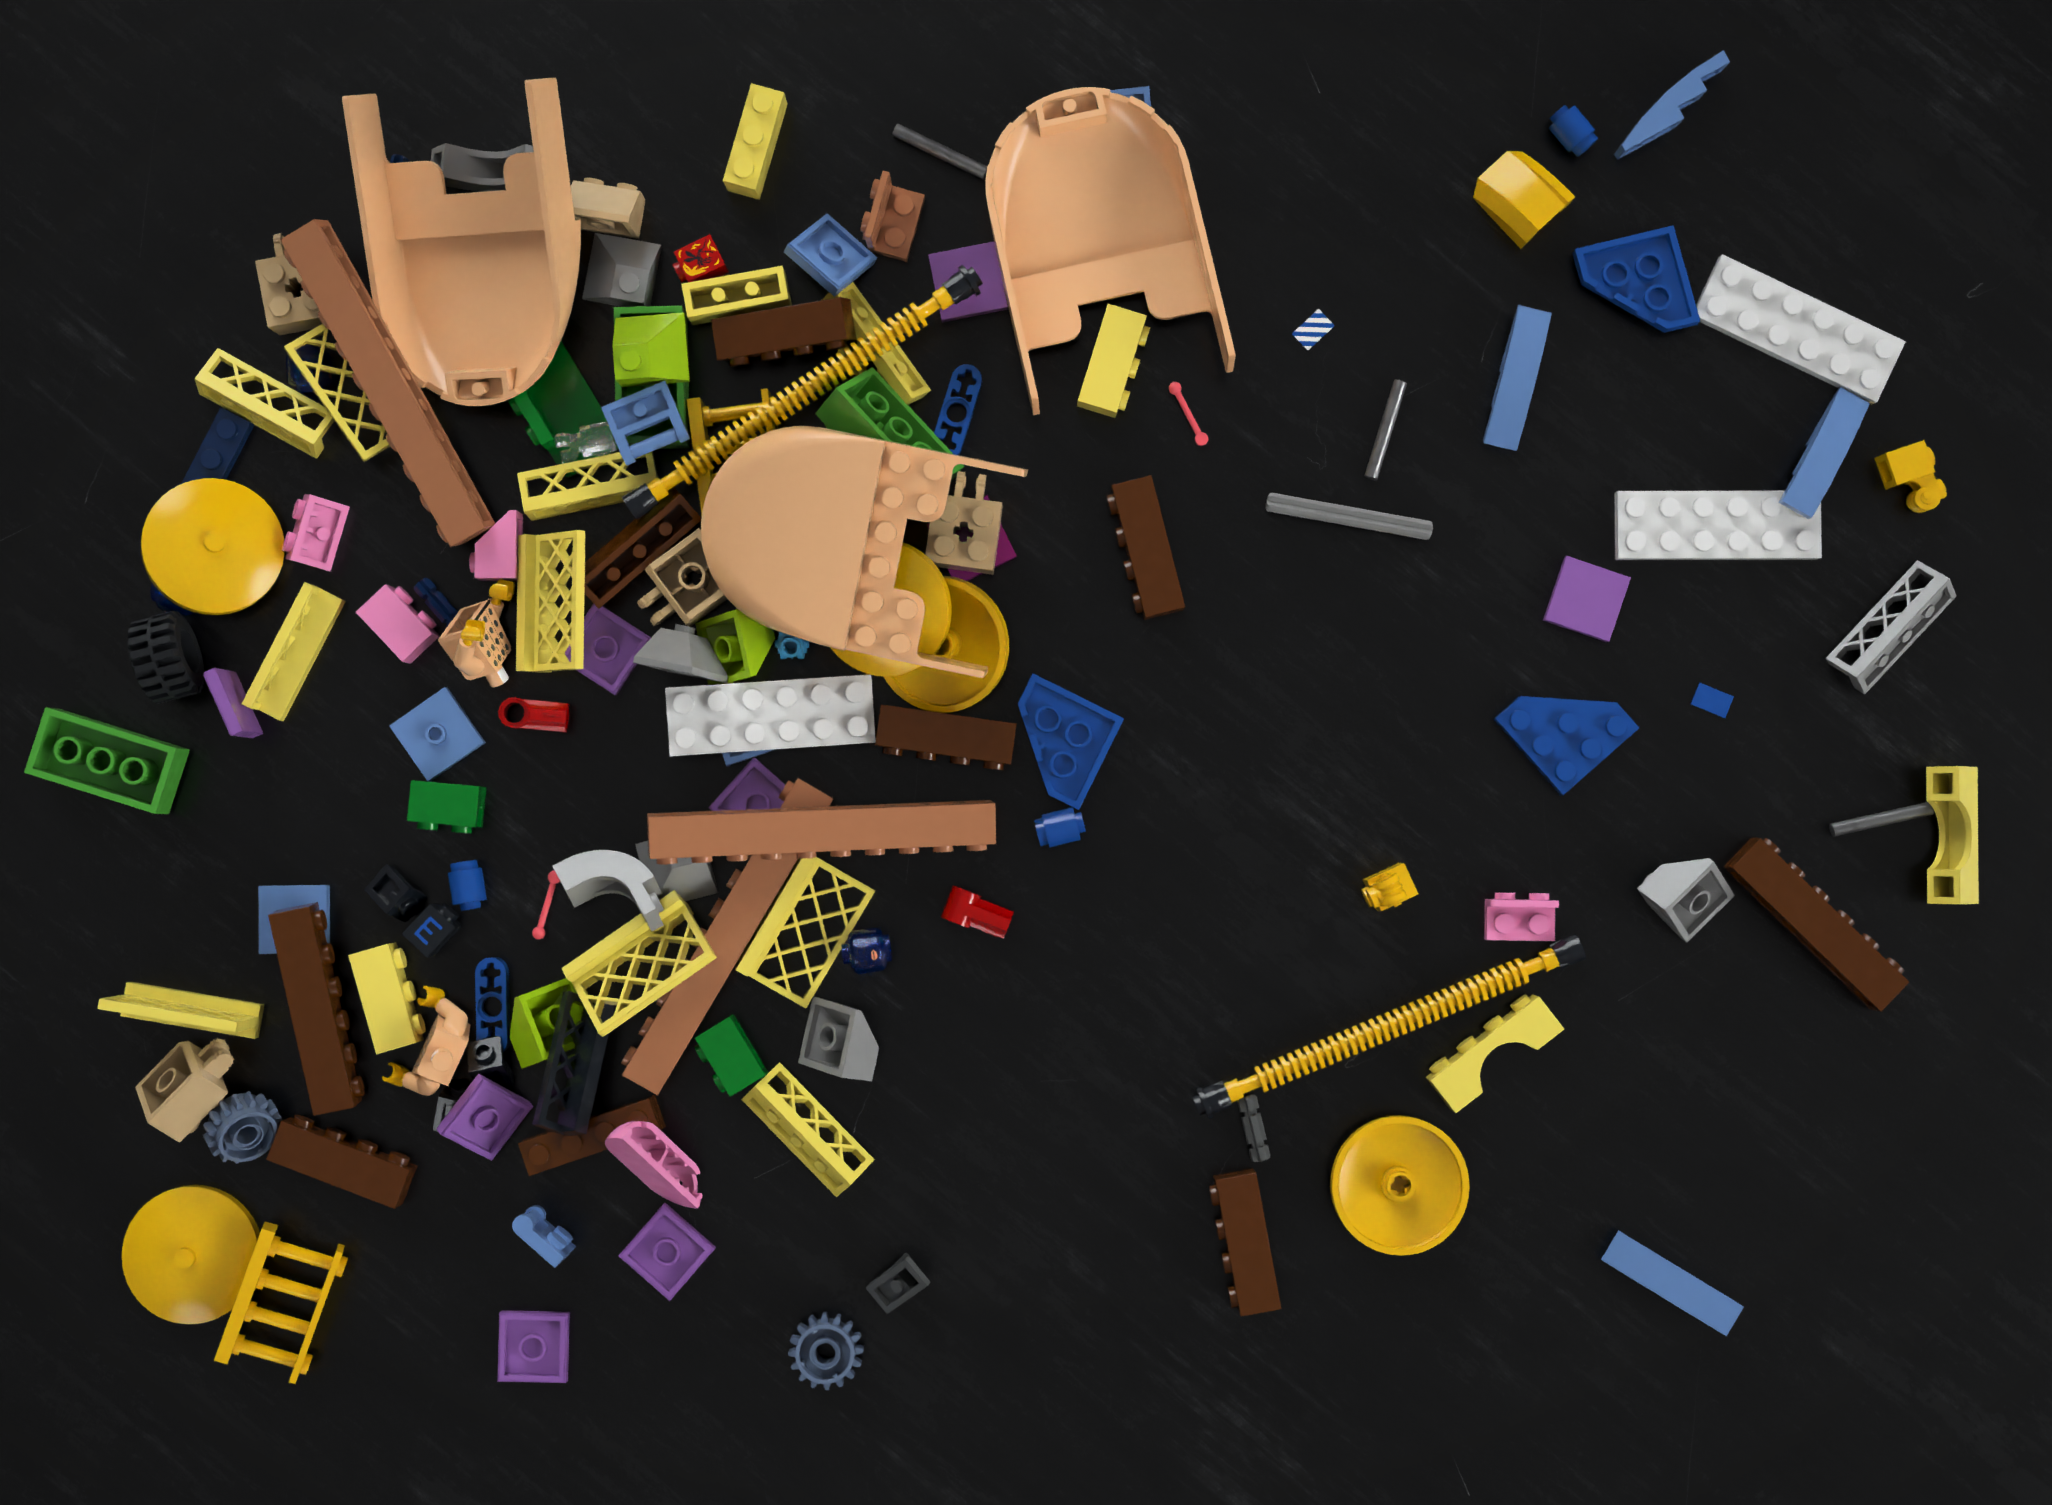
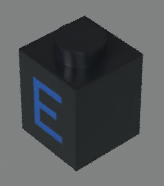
[402,903,462,957]

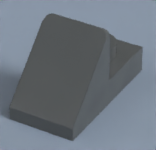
[866,1252,931,1314]

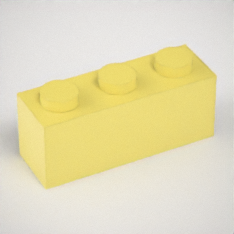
[723,83,788,200]
[681,265,792,325]
[1077,304,1151,418]
[348,942,426,1054]

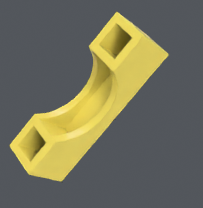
[1926,766,1979,904]
[1425,994,1564,1113]

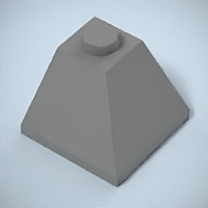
[582,233,662,307]
[633,624,728,683]
[635,841,719,901]
[1637,858,1735,943]
[798,996,879,1081]

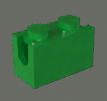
[407,780,486,834]
[694,1014,769,1097]

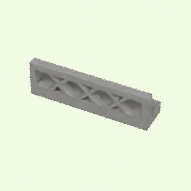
[1826,560,1957,694]

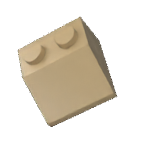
[571,178,646,239]

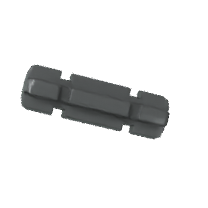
[1237,1094,1271,1162]

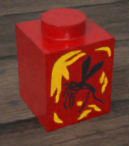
[672,234,729,283]

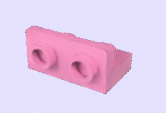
[282,494,350,572]
[1484,892,1559,941]

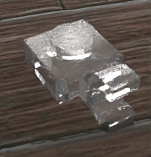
[555,421,617,464]

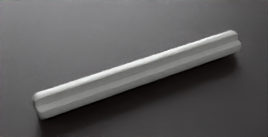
[1266,493,1433,540]

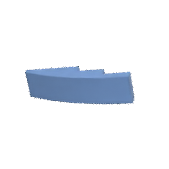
[1614,50,1730,160]
[1483,305,1552,451]
[1779,387,1870,519]
[1601,1230,1744,1336]

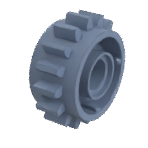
[203,1091,282,1164]
[788,1312,864,1390]

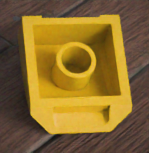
[1473,151,1575,249]

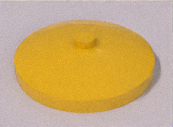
[141,478,285,615]
[831,542,952,677]
[883,576,1009,713]
[1330,1115,1470,1256]
[122,1185,260,1324]

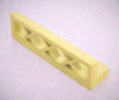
[822,282,931,405]
[195,348,334,459]
[517,451,660,521]
[242,582,346,721]
[741,1062,875,1197]

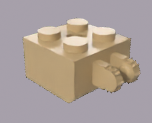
[255,233,322,335]
[925,471,1003,575]
[637,528,727,627]
[135,1038,234,1143]

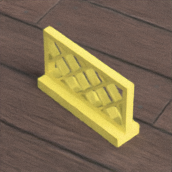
[284,324,390,462]
[516,530,585,673]
[735,857,875,1008]
[561,890,717,1037]
[97,982,265,1039]

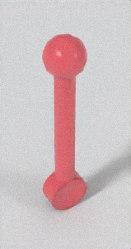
[1168,382,1208,446]
[532,870,560,940]

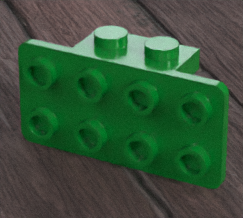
[508,341,618,478]

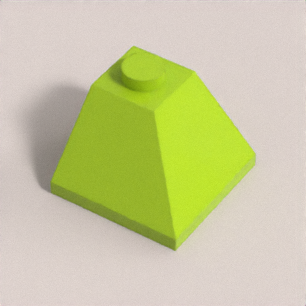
[612,312,690,387]
[695,609,775,685]
[509,978,584,1069]

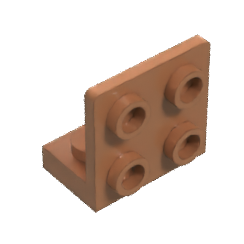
[860,171,925,262]

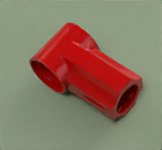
[498,697,569,733]
[941,885,1014,939]

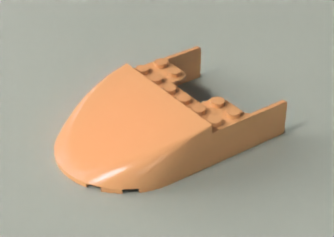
[342,78,581,406]
[985,87,1236,415]
[701,426,1028,678]

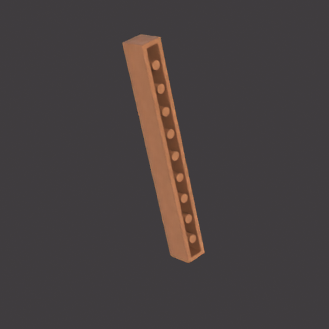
[280,219,495,547]
[621,778,833,1096]
[647,800,996,865]

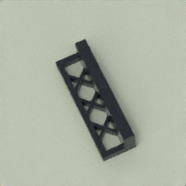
[532,991,615,1136]

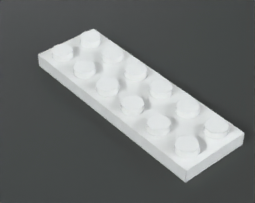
[1696,254,1906,404]
[1614,491,1822,560]
[665,675,876,756]

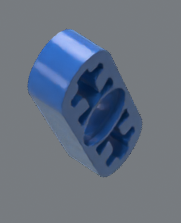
[934,364,982,455]
[475,957,511,1053]

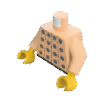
[438,579,515,688]
[382,986,471,1096]

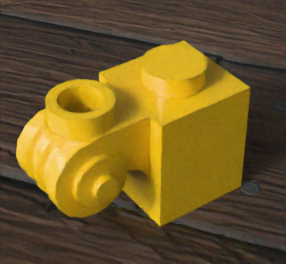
[1874,440,1947,513]
[1361,863,1418,911]

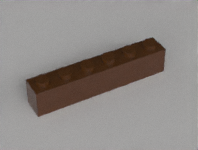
[1723,838,1909,1012]
[268,902,364,1116]

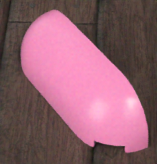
[605,1121,702,1209]

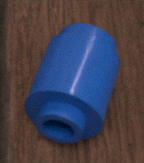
[1548,105,1598,157]
[1034,807,1086,848]
[448,860,487,911]

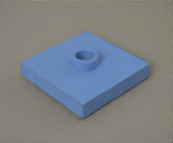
[784,214,877,297]
[389,687,486,782]
[258,885,330,954]

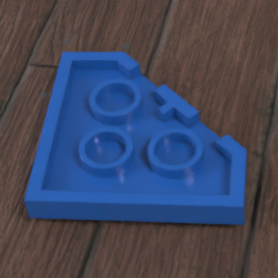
[1572,225,1700,333]
[1018,674,1124,810]
[1493,696,1639,795]

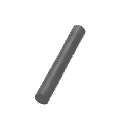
[892,124,987,179]
[1364,379,1407,480]
[1829,802,1934,837]

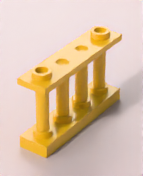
[686,388,780,516]
[214,1221,348,1384]

